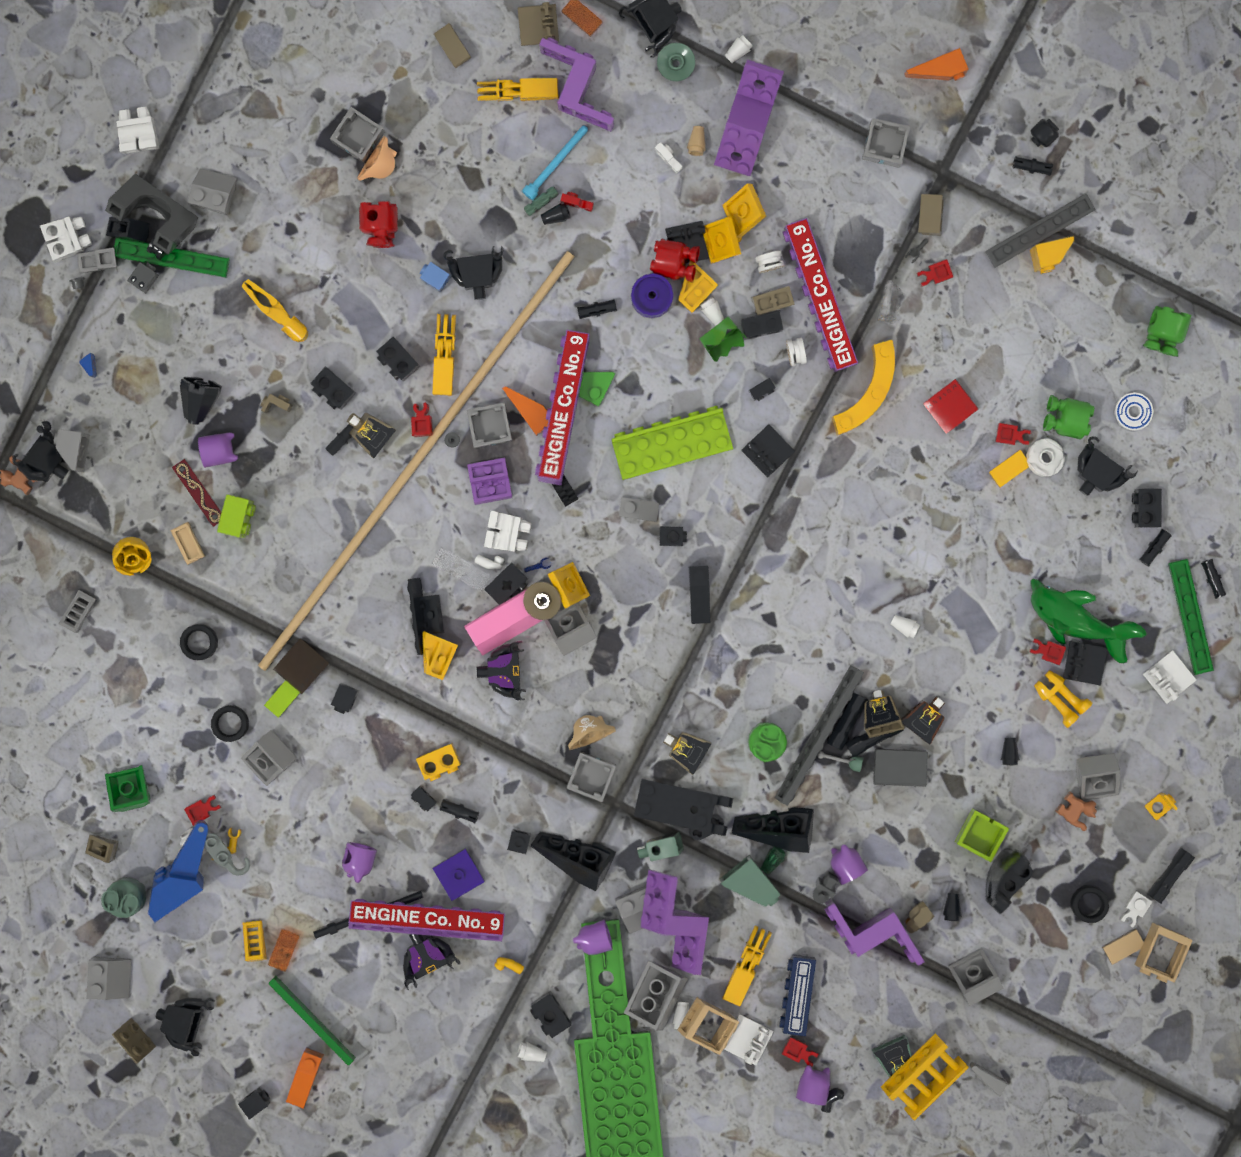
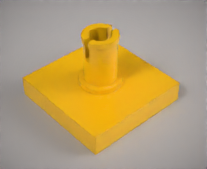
[722,183,766,238]
[703,217,742,264]
[548,562,590,608]

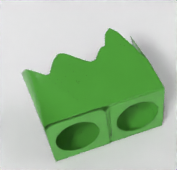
[699,317,747,362]

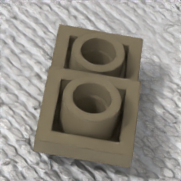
[434,23,471,68]

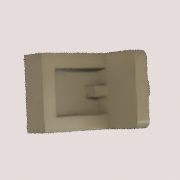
[260,394,293,413]

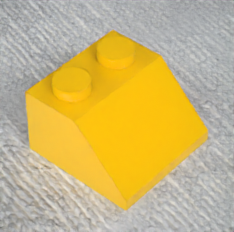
[1030,236,1074,274]

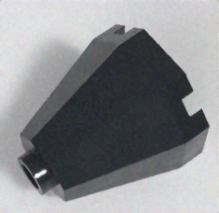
[180,377,222,425]

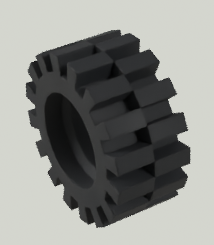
[552,475,578,507]

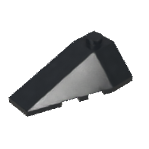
[732,807,814,853]
[531,832,616,891]

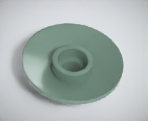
[657,43,695,81]

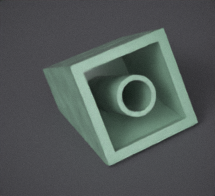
[720,855,780,907]

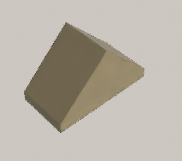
[85,835,119,863]

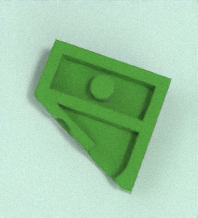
[579,372,616,407]

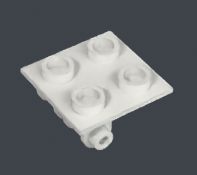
[1143,650,1196,704]
[724,1014,774,1065]

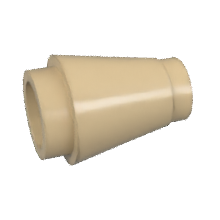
[687,126,706,156]

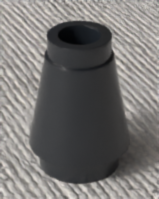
[541,203,571,225]
[1001,738,1020,766]
[943,893,962,921]

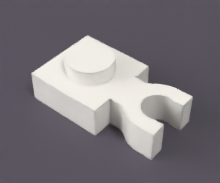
[655,142,683,174]
[1120,891,1152,927]

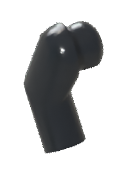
[821,1088,844,1113]

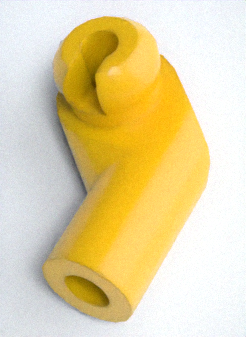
[494,957,524,974]

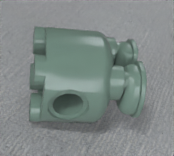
[101,877,146,918]

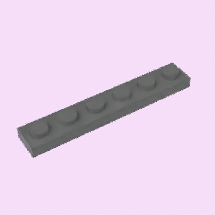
[985,194,1096,268]

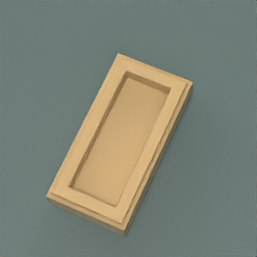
[170,522,205,565]
[1102,929,1144,965]

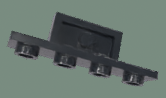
[407,578,444,655]

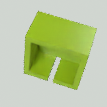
[217,494,256,538]
[954,808,1009,862]

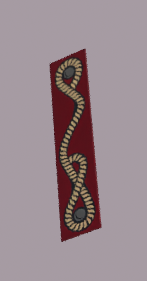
[172,459,221,527]

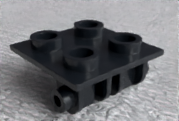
[665,221,710,263]
[741,424,795,478]
[1063,641,1108,686]

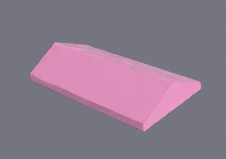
[464,589,543,655]

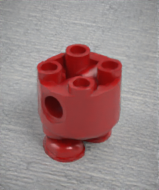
[359,201,398,248]
[650,238,700,283]

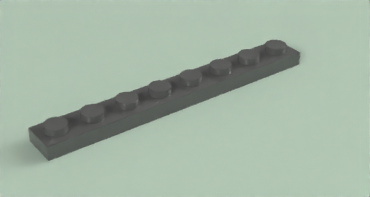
[775,665,864,806]

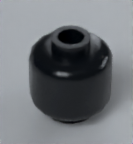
[1030,119,1059,147]

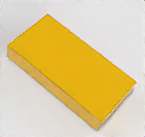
[988,450,1029,488]

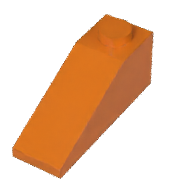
[905,48,969,81]
[502,386,549,436]
[286,1048,324,1109]

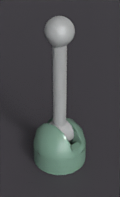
[817,751,864,772]

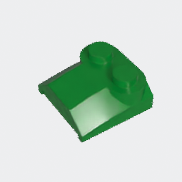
[105,765,150,812]

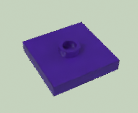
[432,848,485,901]

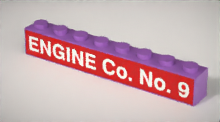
[782,218,858,372]
[535,330,590,485]
[349,899,505,942]

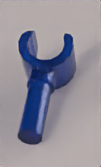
[524,558,551,573]

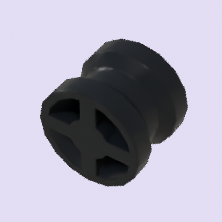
[147,237,167,260]

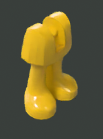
[1034,670,1093,728]

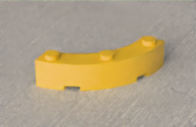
[832,340,895,436]

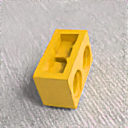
[416,743,461,781]

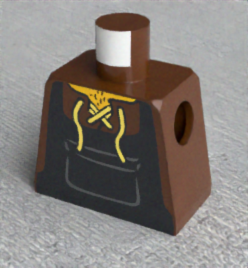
[901,696,945,745]

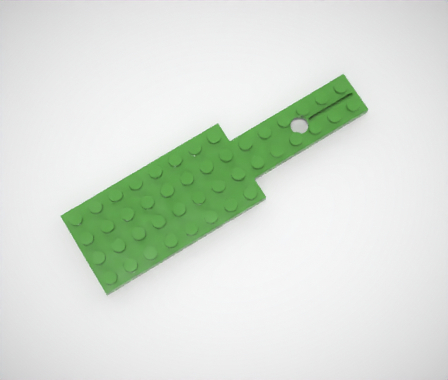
[574,919,663,1157]

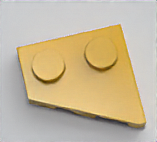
[678,261,718,313]
[423,631,458,680]

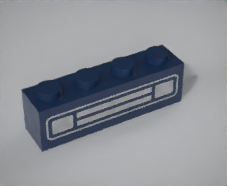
[779,954,816,1037]

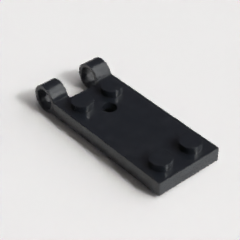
[634,779,734,836]

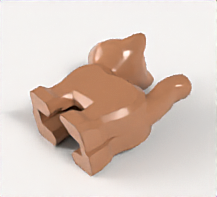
[0,456,38,495]
[1055,792,1097,831]

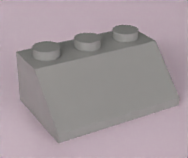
[624,961,688,1031]

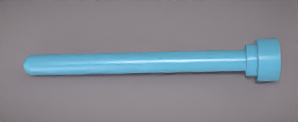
[521,125,588,201]

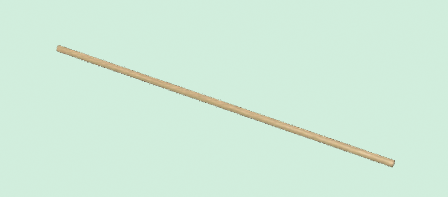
[258,251,575,671]

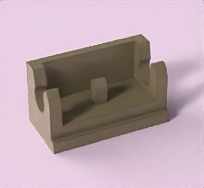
[918,194,944,236]
[751,286,795,315]

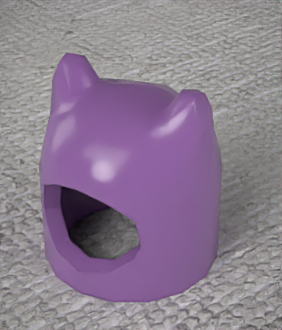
[198,432,238,468]
[342,842,377,883]
[830,844,868,885]
[573,920,613,955]
[796,1065,830,1105]

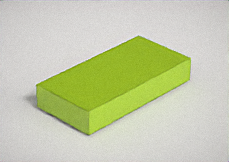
[264,680,300,718]

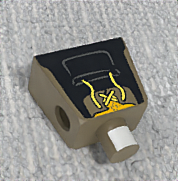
[347,413,396,459]
[864,690,905,738]
[663,731,712,775]

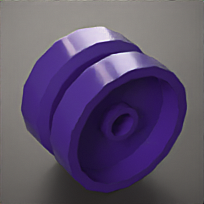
[631,273,673,319]

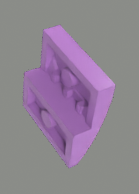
[467,458,512,505]

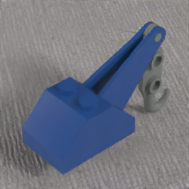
[148,820,250,922]

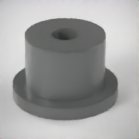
[69,277,85,289]
[444,432,460,448]

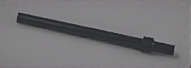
[313,891,424,939]

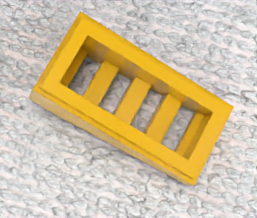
[243,920,267,962]

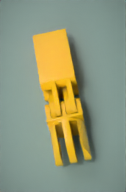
[477,78,559,102]
[241,279,308,342]
[432,314,456,396]
[722,925,772,1007]

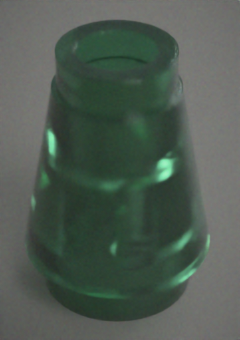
[760,846,787,875]

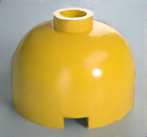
[112,536,152,576]

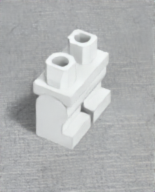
[116,107,160,154]
[40,217,92,263]
[484,511,532,552]

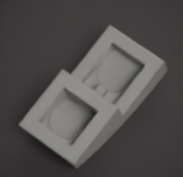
[77,248,117,274]

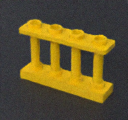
[881,1033,969,1120]

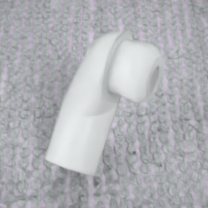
[475,555,505,569]

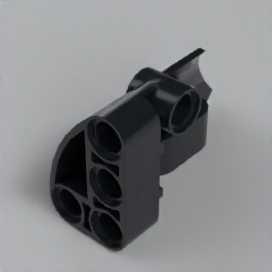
[986,848,1033,914]

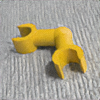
[211,827,241,860]

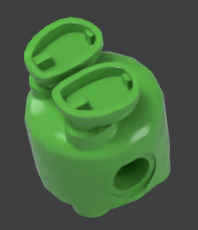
[1143,306,1192,357]
[1043,395,1095,440]
[748,722,787,762]

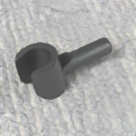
[905,239,928,263]

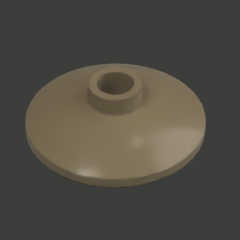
[523,582,561,620]

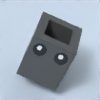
[127,262,159,294]

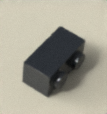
[749,378,776,401]
[411,786,437,812]

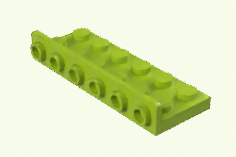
[611,406,733,480]

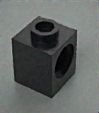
[660,526,687,546]
[331,683,359,714]
[507,829,531,854]
[238,1087,270,1120]

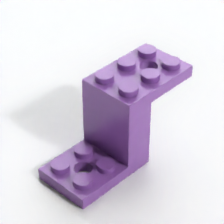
[539,38,614,132]
[714,59,784,176]
[641,870,709,975]
[824,899,924,966]

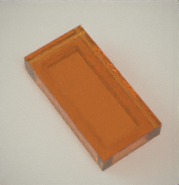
[561,0,603,37]
[268,928,300,972]

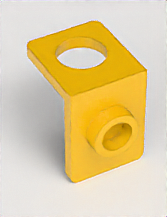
[1145,792,1178,820]

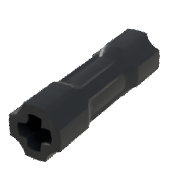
[827,692,868,751]
[846,729,904,758]
[1147,847,1195,904]

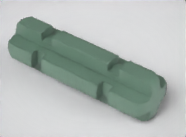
[524,186,558,216]

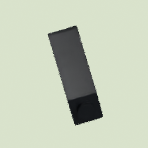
[689,566,711,624]

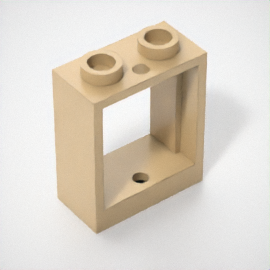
[1134,922,1193,983]
[677,997,739,1055]

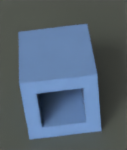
[419,262,451,293]

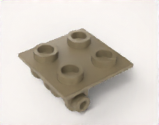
[518,2,559,46]
[112,1018,156,1064]

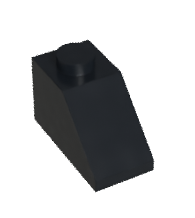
[106,217,150,242]

